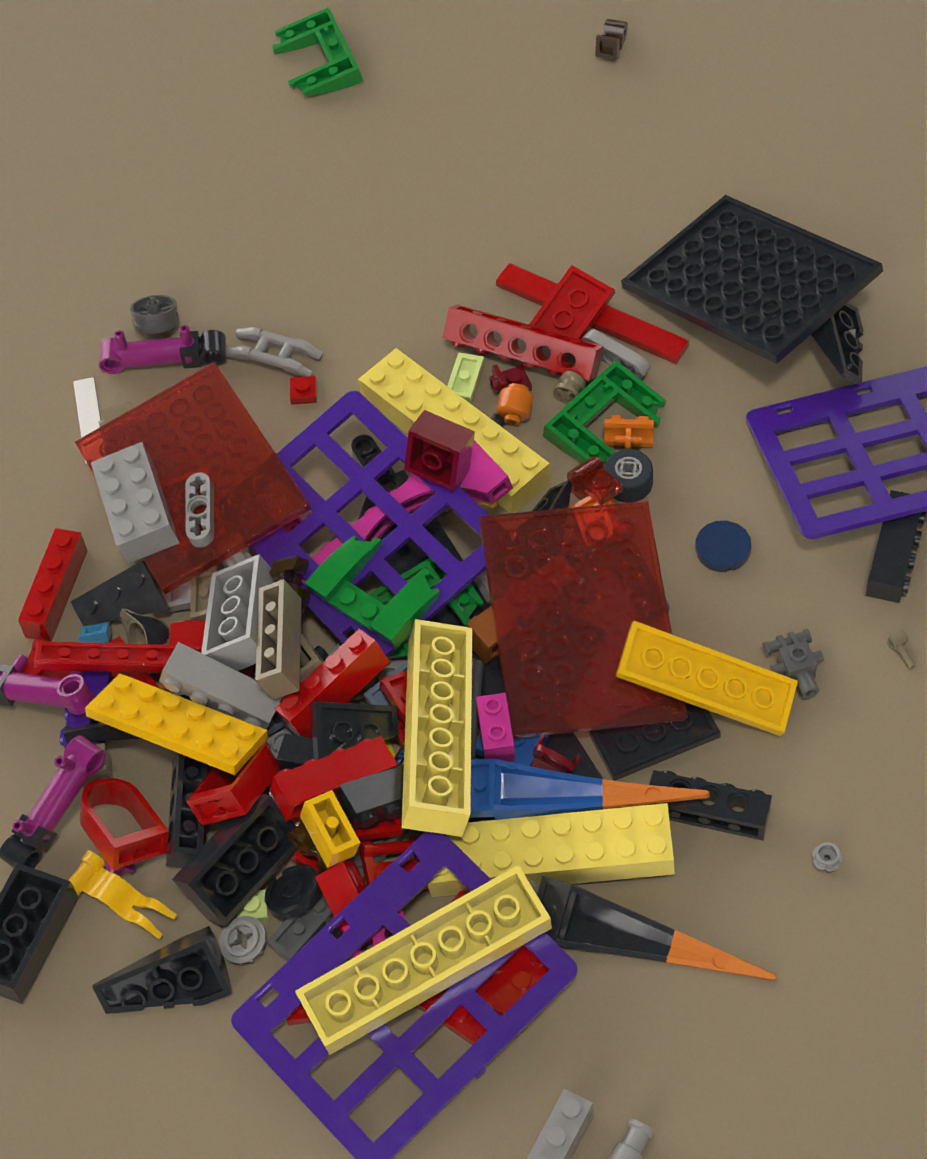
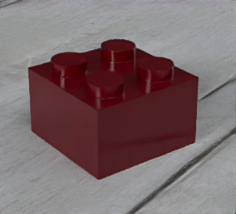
[404,410,475,492]

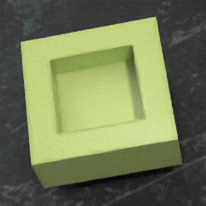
[237,889,269,923]

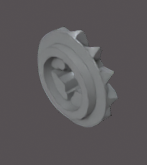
[219,916,267,966]

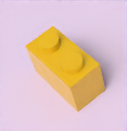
[300,790,360,868]

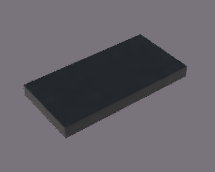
[589,696,721,781]

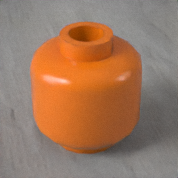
[497,383,534,425]

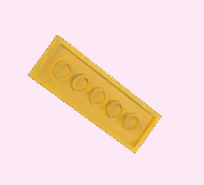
[616,621,798,737]
[85,674,268,775]

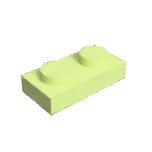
[447,352,484,404]

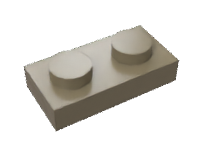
[190,565,220,621]

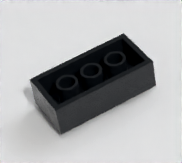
[172,794,296,926]
[0,863,78,1004]

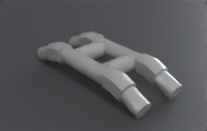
[226,327,323,377]

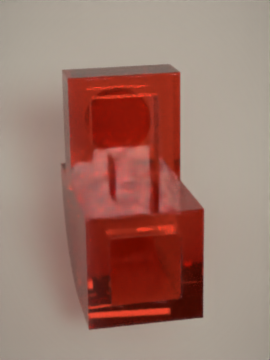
[567,456,623,505]

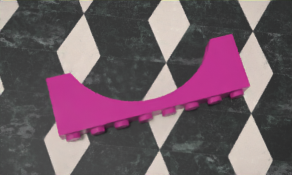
[296,440,513,589]

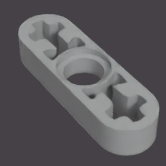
[581,329,650,380]
[186,473,214,547]

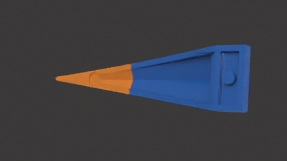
[470,759,710,820]

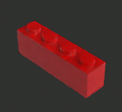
[18,528,88,642]
[274,629,390,738]
[270,736,398,821]

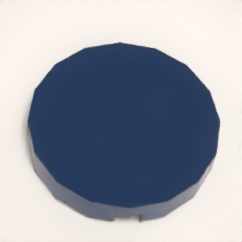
[695,520,751,572]

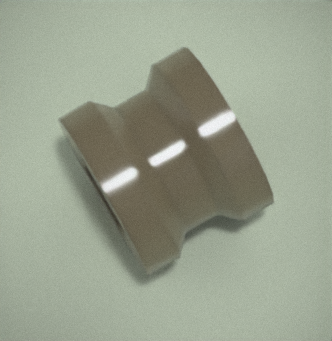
[553,371,586,404]

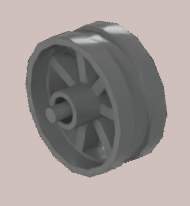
[130,295,179,334]

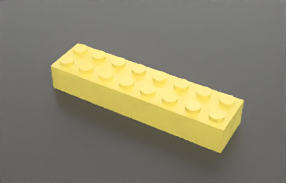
[358,348,551,515]
[402,619,472,837]
[424,803,675,897]
[295,865,552,1055]

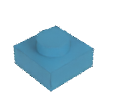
[78,621,112,643]

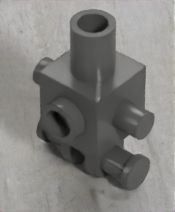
[762,629,824,698]

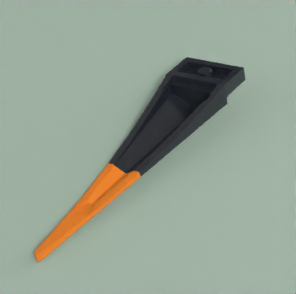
[537,876,777,980]

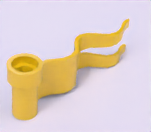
[68,850,178,940]

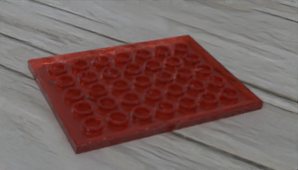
[75,362,312,595]
[479,501,687,739]

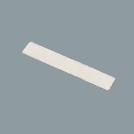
[73,377,106,464]

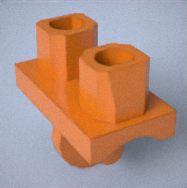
[604,415,654,449]

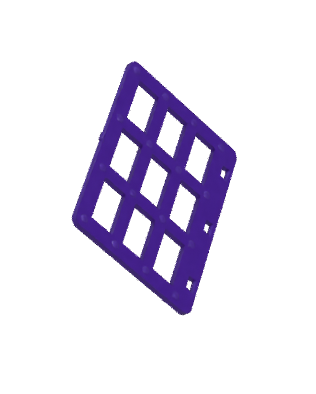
[746,366,927,539]
[219,391,512,657]
[231,831,578,1159]

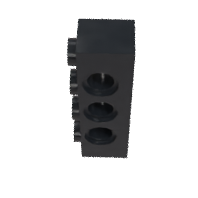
[166,752,208,868]
[646,770,772,841]

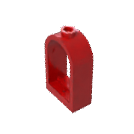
[186,742,280,825]
[80,778,169,870]

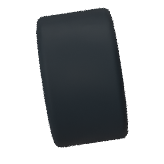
[604,449,653,503]

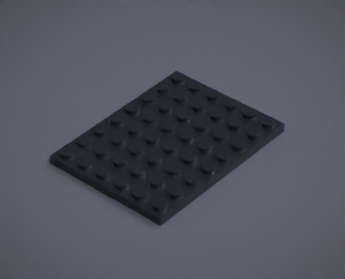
[621,195,883,364]

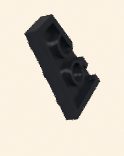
[70,561,171,626]
[310,701,399,759]

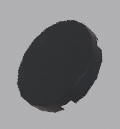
[264,865,322,919]

